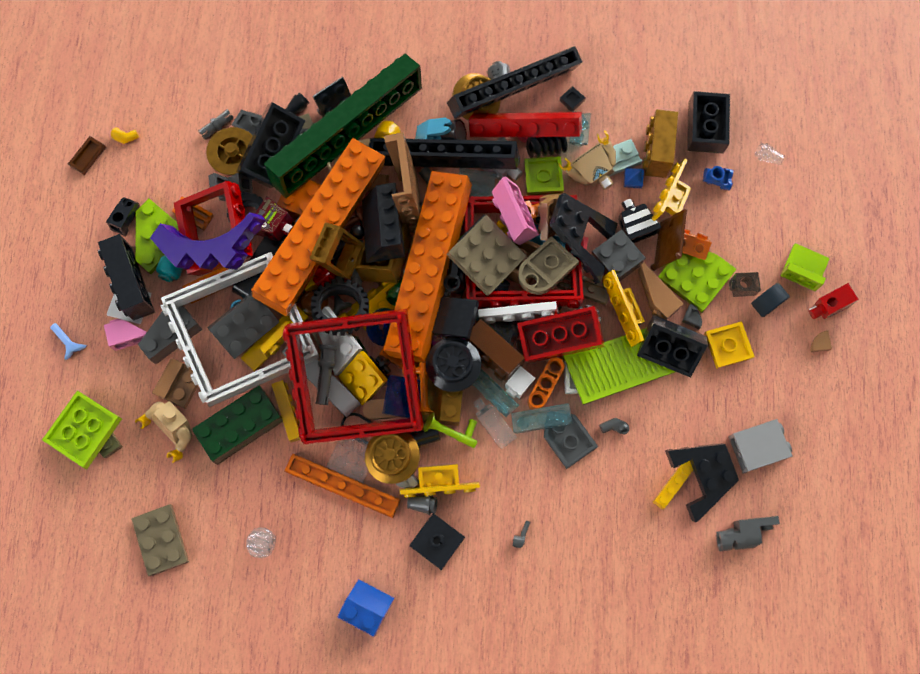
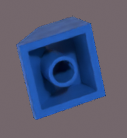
[337,579,394,637]

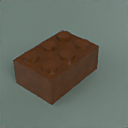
[465,319,525,382]

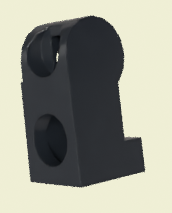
[106,197,140,236]

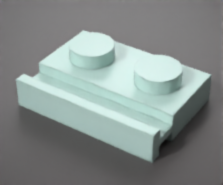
[609,139,642,177]

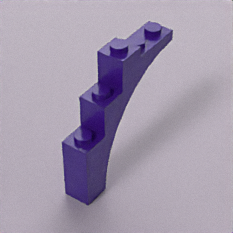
[150,212,266,270]

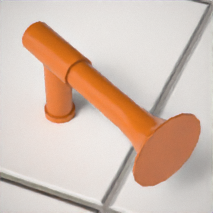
[402,362,435,415]

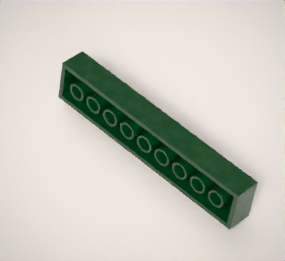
[264,53,422,198]

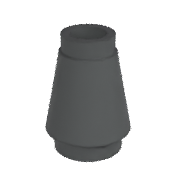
[407,496,437,515]

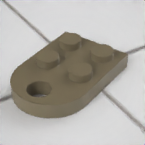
[518,236,579,294]

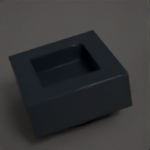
[559,86,585,112]

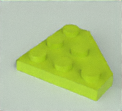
[135,199,179,274]

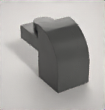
[208,173,253,201]

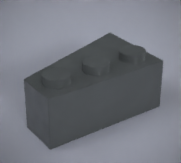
[138,305,202,364]

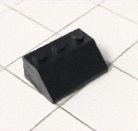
[637,315,708,378]

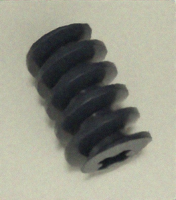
[526,137,568,159]

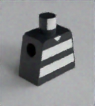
[618,199,662,243]

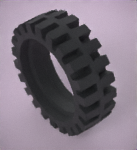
[311,279,369,336]

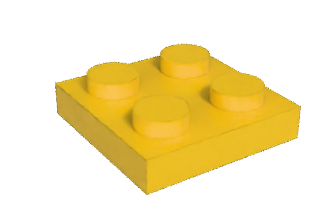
[704,321,755,369]
[338,351,388,406]

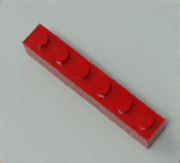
[469,112,582,137]

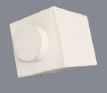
[505,366,535,399]

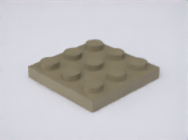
[446,214,526,296]

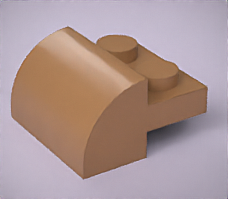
[538,194,561,241]
[152,359,198,409]

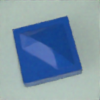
[624,168,644,189]

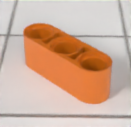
[528,357,565,412]

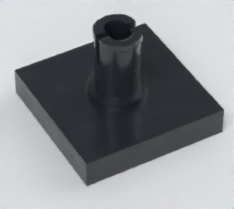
[409,513,465,570]

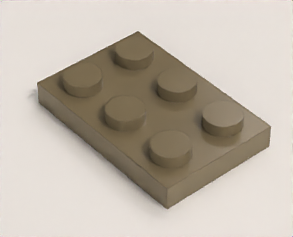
[131,504,189,576]

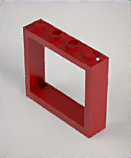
[174,181,253,276]

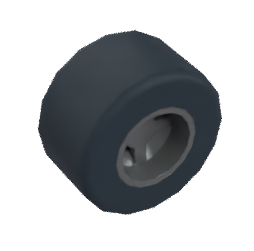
[751,283,790,317]

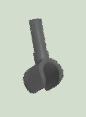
[512,521,531,548]

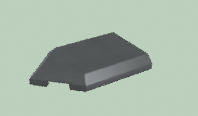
[543,410,598,469]

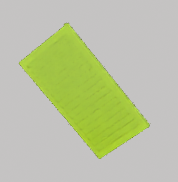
[563,328,675,405]

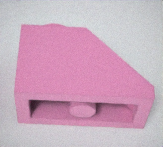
[104,319,147,351]

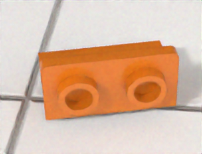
[682,229,712,260]

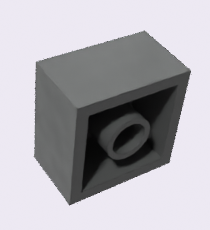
[591,229,646,282]

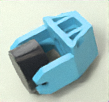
[415,118,467,140]

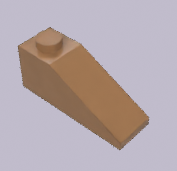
[638,263,684,320]

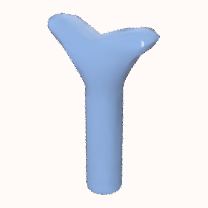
[50,323,87,360]

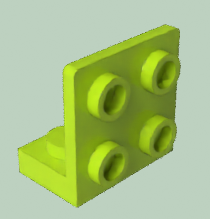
[780,243,829,291]

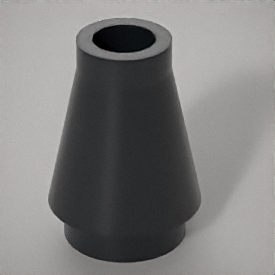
[286,92,310,115]

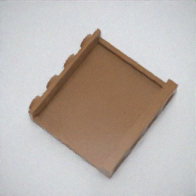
[384,132,422,233]

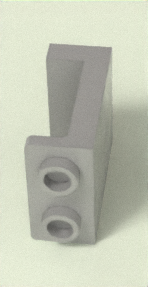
[728,419,792,473]

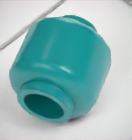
[156,255,183,283]

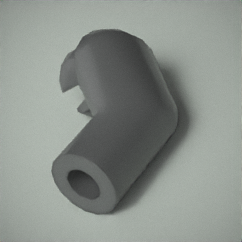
[599,418,630,435]

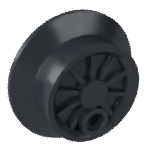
[426,338,481,392]

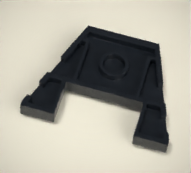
[665,443,739,522]

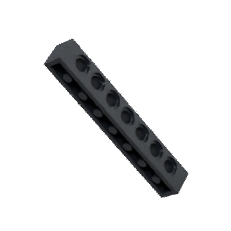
[447,46,583,119]
[369,138,519,169]

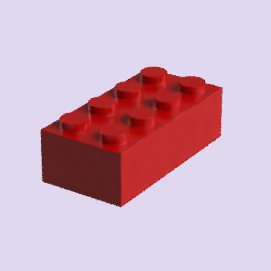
[517,306,605,363]

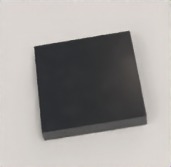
[432,297,479,339]

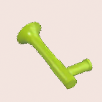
[423,413,477,448]

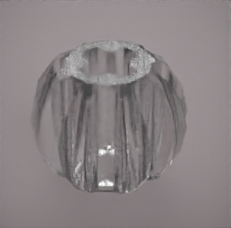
[246,527,276,558]

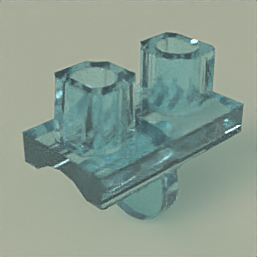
[569,111,591,146]

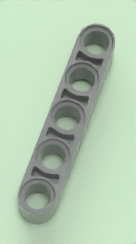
[282,345,361,418]

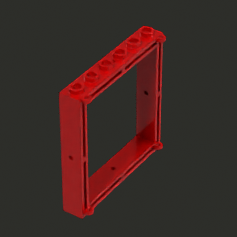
[465,195,584,309]
[283,309,424,445]

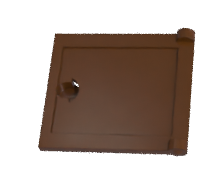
[651,209,687,271]

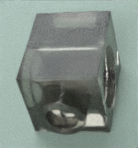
[729,272,761,297]

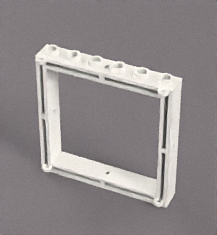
[160,252,319,407]

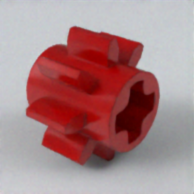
[313,266,337,287]

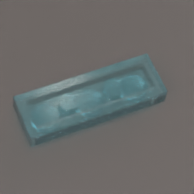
[473,369,519,417]
[511,403,573,434]

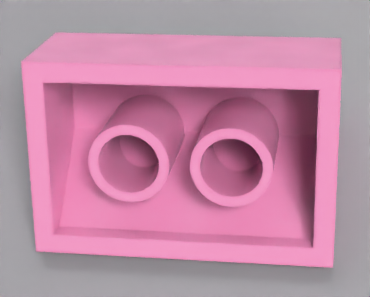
[492,176,540,245]

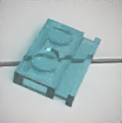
[459,168,496,197]

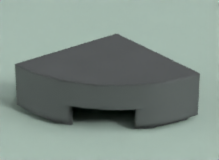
[682,304,702,329]

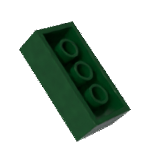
[192,385,283,465]

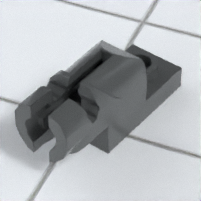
[716,516,780,551]

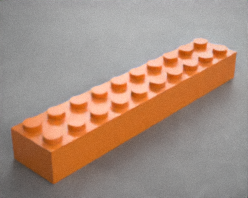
[251,138,385,317]
[383,171,472,363]

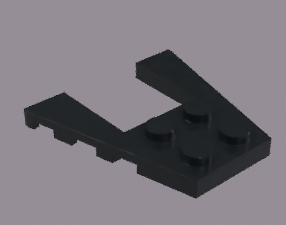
[549,193,618,284]

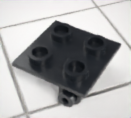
[312,76,351,117]

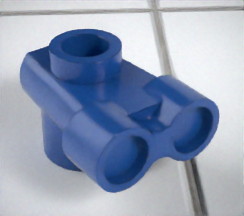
[703,166,733,191]

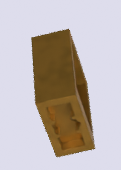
[310,222,365,279]

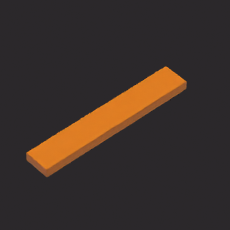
[284,453,401,518]

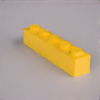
[272,380,300,443]
[653,461,693,510]

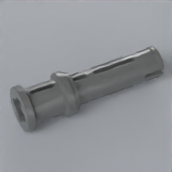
[315,345,337,405]

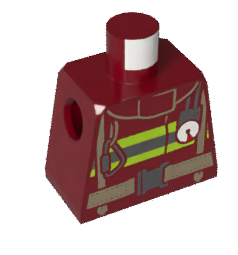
[255,196,293,241]

